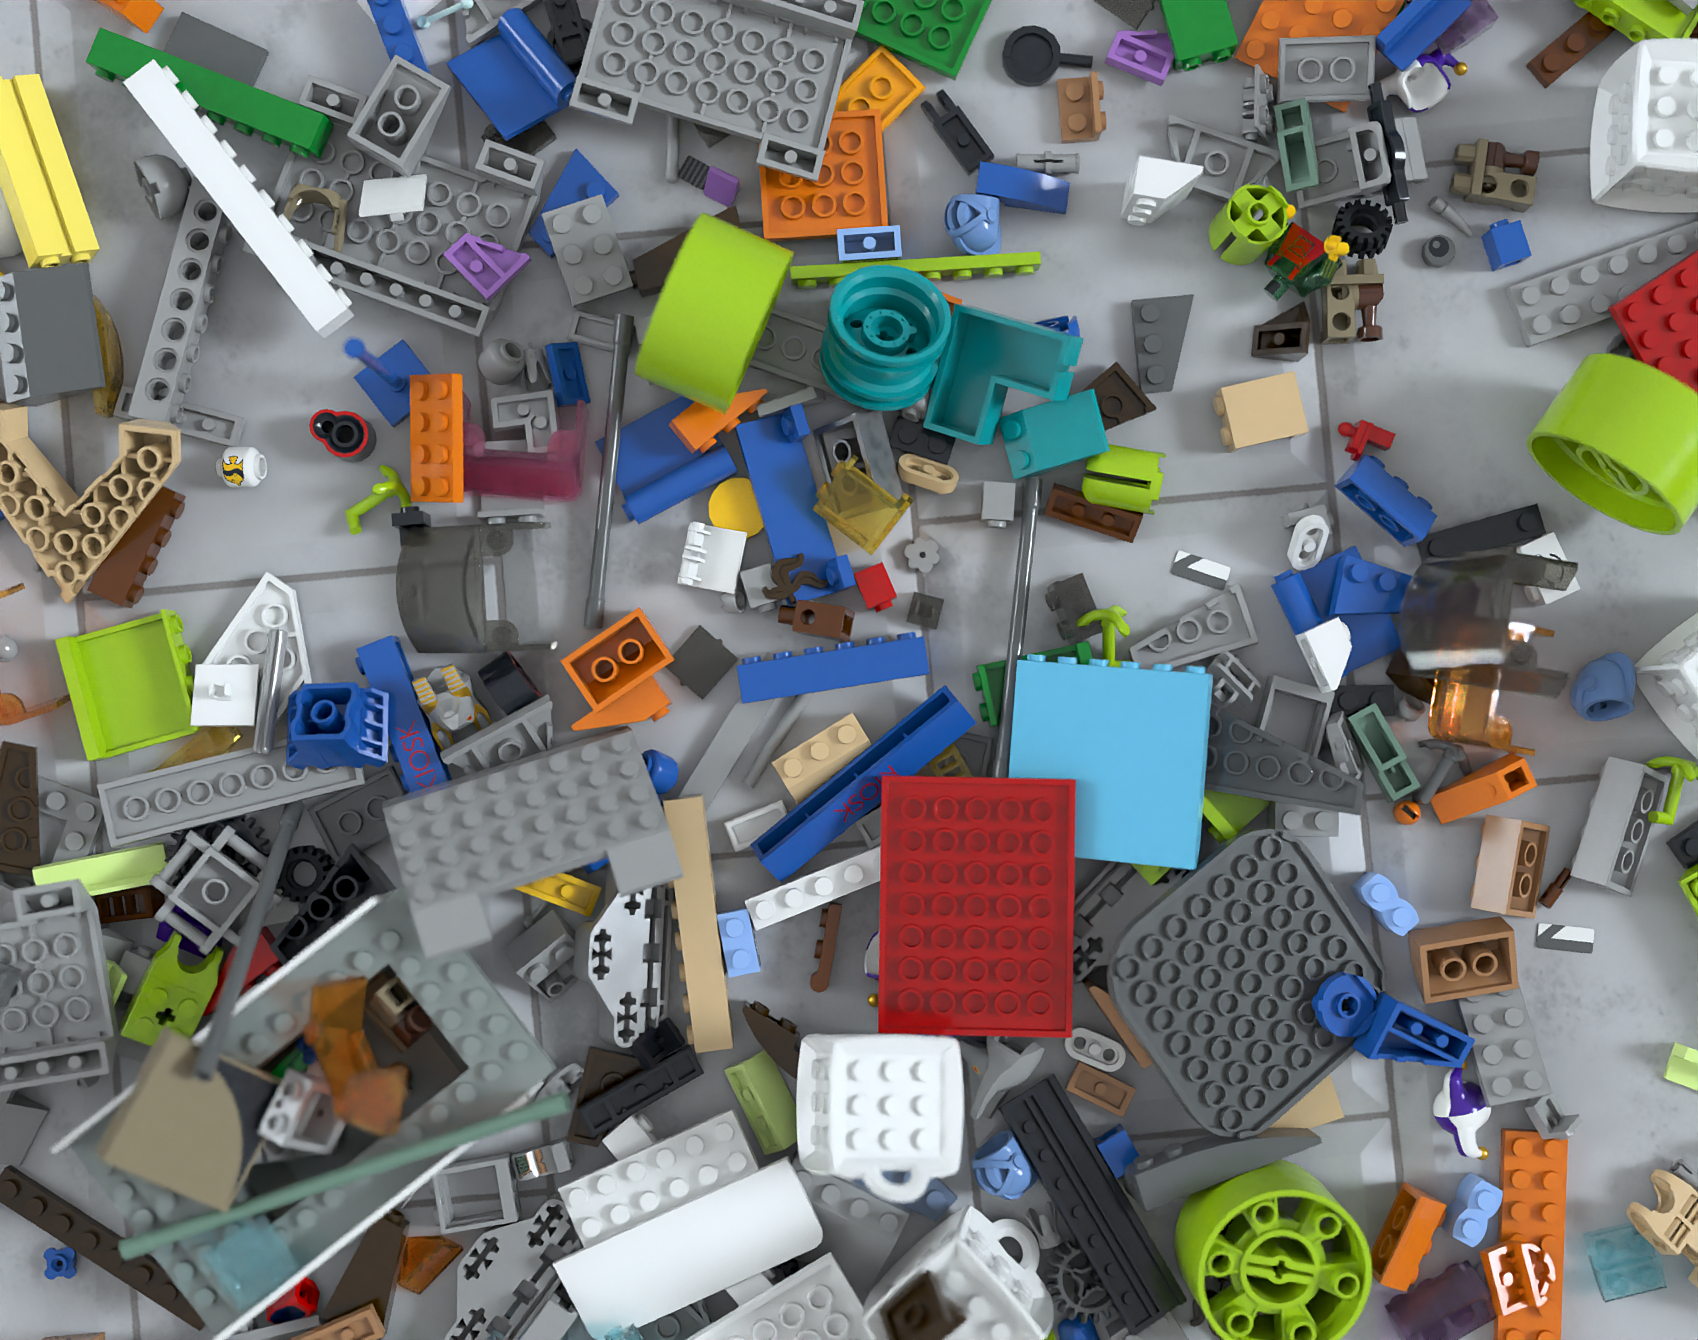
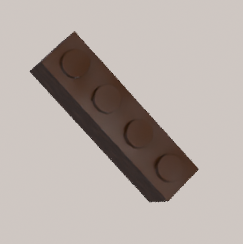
[87,485,186,608]

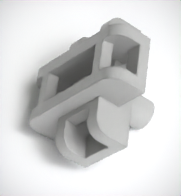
[1207,651,1261,708]

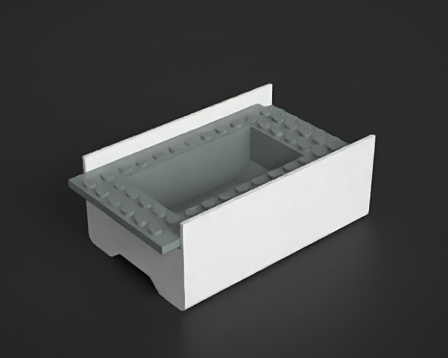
[51,885,557,1340]

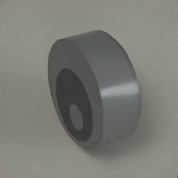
[1421,235,1455,268]

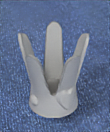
[520,342,552,392]
[1025,1202,1063,1253]

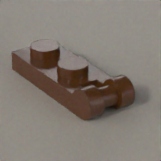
[810,902,842,993]

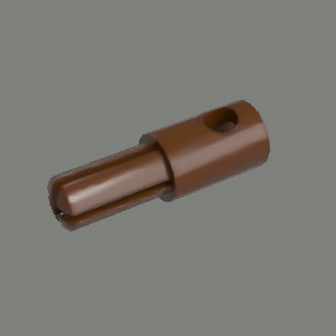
[1538,868,1572,909]

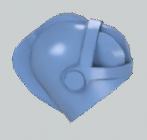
[944,194,1001,256]
[1570,652,1637,721]
[971,1130,1038,1200]

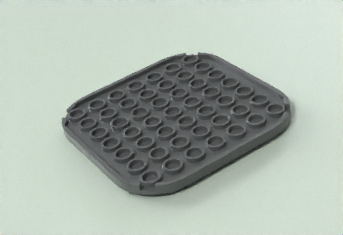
[1107,828,1388,1139]

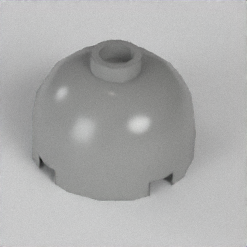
[133,154,192,220]

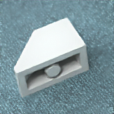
[1295,617,1352,693]

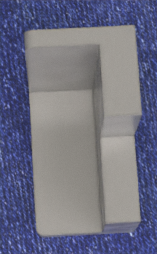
[490,390,565,461]

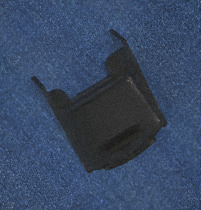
[396,522,557,653]
[1399,546,1579,699]

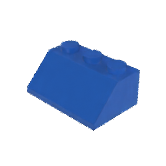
[1334,454,1437,547]

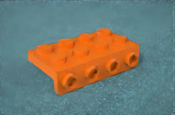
[410,373,464,503]

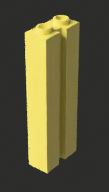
[0,74,100,268]

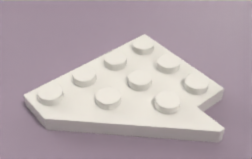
[202,572,312,728]

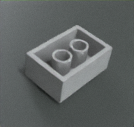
[542,194,633,307]

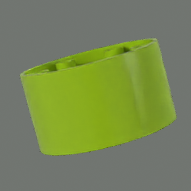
[635,212,794,414]
[1526,353,1698,535]
[1174,1159,1372,1340]

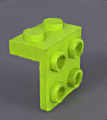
[1202,789,1270,844]

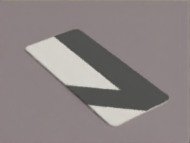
[1171,550,1231,590]
[1537,923,1594,954]

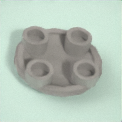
[535,1063,584,1101]

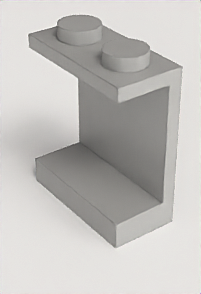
[474,439,545,526]

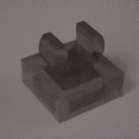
[906,592,944,630]

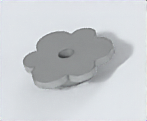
[904,537,940,573]

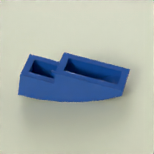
[975,161,1070,214]

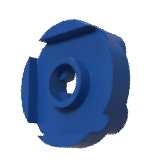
[1311,971,1377,1037]

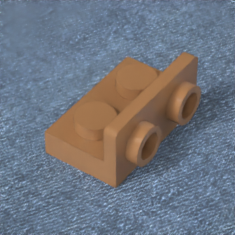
[1056,71,1106,144]

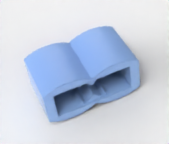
[1351,871,1420,936]
[1442,1172,1503,1248]

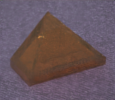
[397,1235,464,1295]

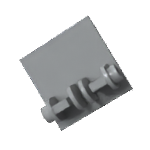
[1242,64,1276,144]

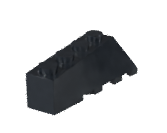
[269,843,397,966]

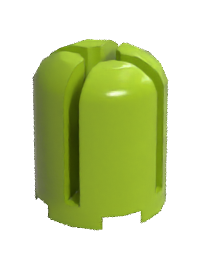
[1208,183,1288,265]
[1082,444,1166,515]

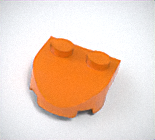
[1479,1240,1555,1316]

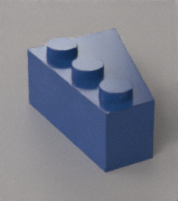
[1352,991,1475,1068]

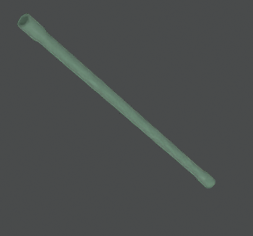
[119,1091,570,1260]

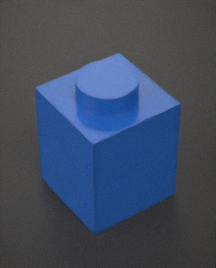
[1481,219,1532,272]
[1094,1124,1140,1179]

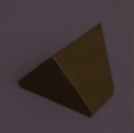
[1251,301,1311,362]

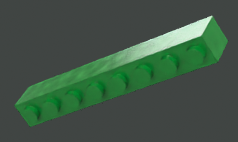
[85,27,335,159]

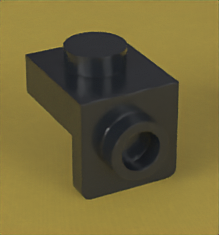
[391,506,433,548]
[629,1017,685,1071]

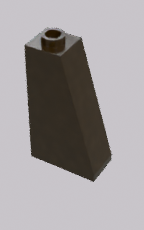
[629,206,741,297]
[321,1208,410,1340]

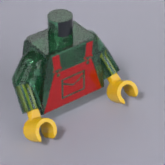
[1263,204,1349,301]

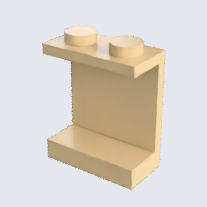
[1213,371,1309,453]

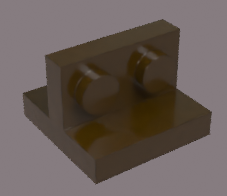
[879,1270,968,1340]

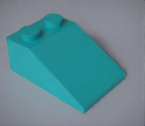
[999,389,1110,479]

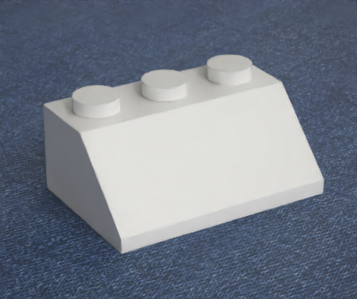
[1120,156,1203,226]

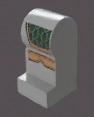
[510,1136,575,1182]

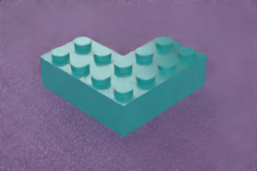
[923,304,1084,445]

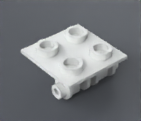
[677,522,747,594]

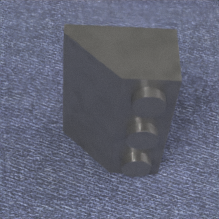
[813,411,905,520]

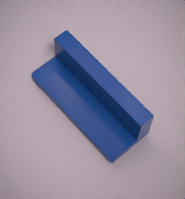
[1375,0,1471,72]

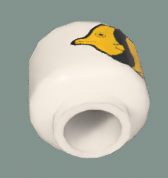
[216,447,267,488]

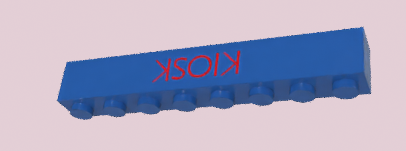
[355,635,453,792]
[750,685,976,883]

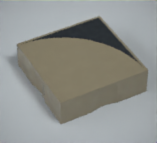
[95,1026,283,1213]

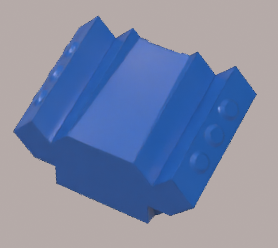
[286,682,389,770]

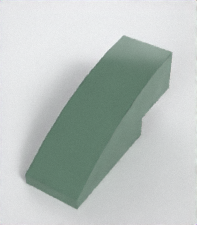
[1274,98,1319,194]
[1347,703,1421,803]

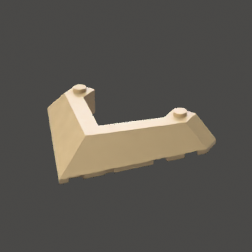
[0,403,181,604]

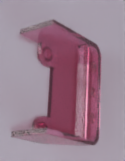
[463,391,589,502]

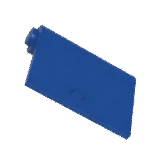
[446,8,577,141]
[595,396,738,524]
[1271,545,1402,678]

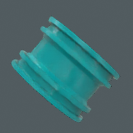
[819,265,951,411]

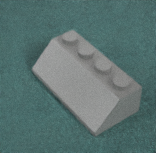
[1570,756,1669,897]

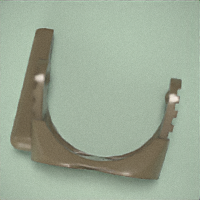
[282,184,348,253]

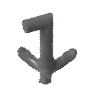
[1412,739,1472,804]

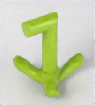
[344,464,412,535]
[1074,605,1131,667]
[1645,756,1698,825]

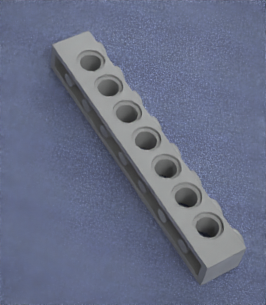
[128,176,232,426]

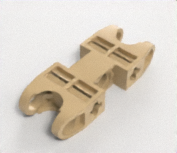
[1626,1169,1698,1288]

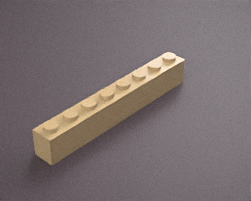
[661,794,734,1053]

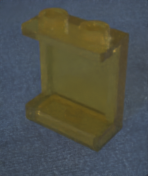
[812,455,914,555]

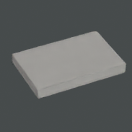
[1277,35,1376,103]

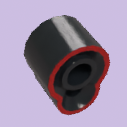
[309,409,377,463]
[478,650,541,715]

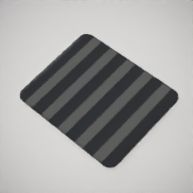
[678,155,710,190]

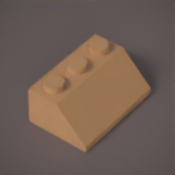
[1470,814,1550,919]
[1408,916,1519,1004]

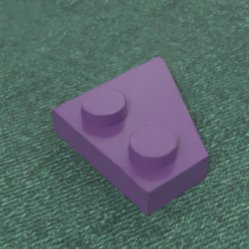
[1104,30,1174,86]
[443,233,532,302]

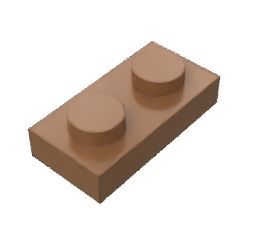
[1065,1060,1136,1118]

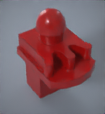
[1338,420,1396,461]

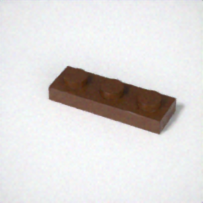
[1526,12,1616,89]
[1044,483,1143,543]

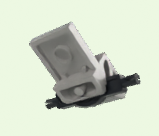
[1296,82,1429,225]

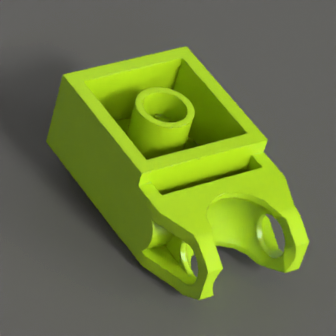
[120,930,224,1046]

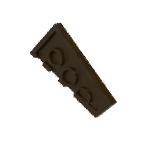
[0,740,41,877]

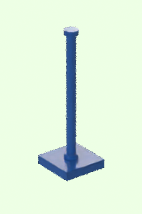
[344,338,430,428]

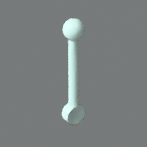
[416,0,473,29]

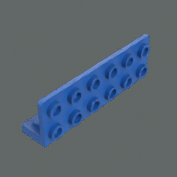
[735,403,856,605]

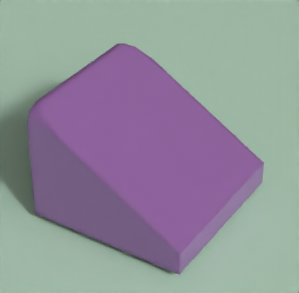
[704,166,740,207]

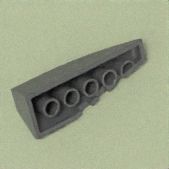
[1124,1128,1322,1211]

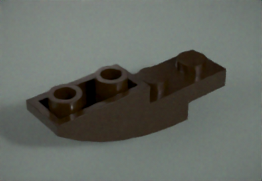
[742,1001,801,1080]

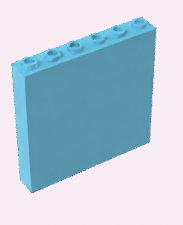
[1009,654,1213,870]

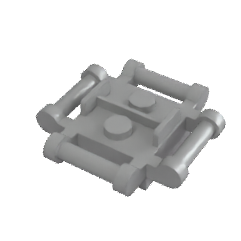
[149,825,284,956]

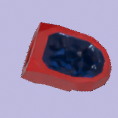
[266,1276,320,1325]

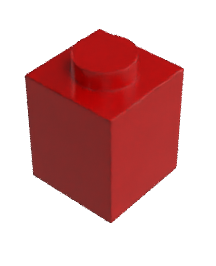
[853,562,897,613]

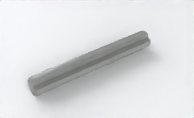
[253,629,288,754]

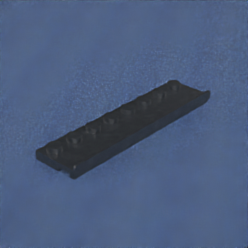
[998,1074,1187,1336]

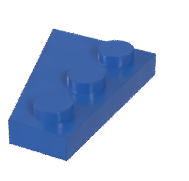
[529,148,619,259]
[1329,555,1429,616]

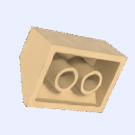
[771,713,872,805]

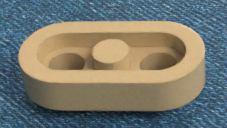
[896,454,959,494]

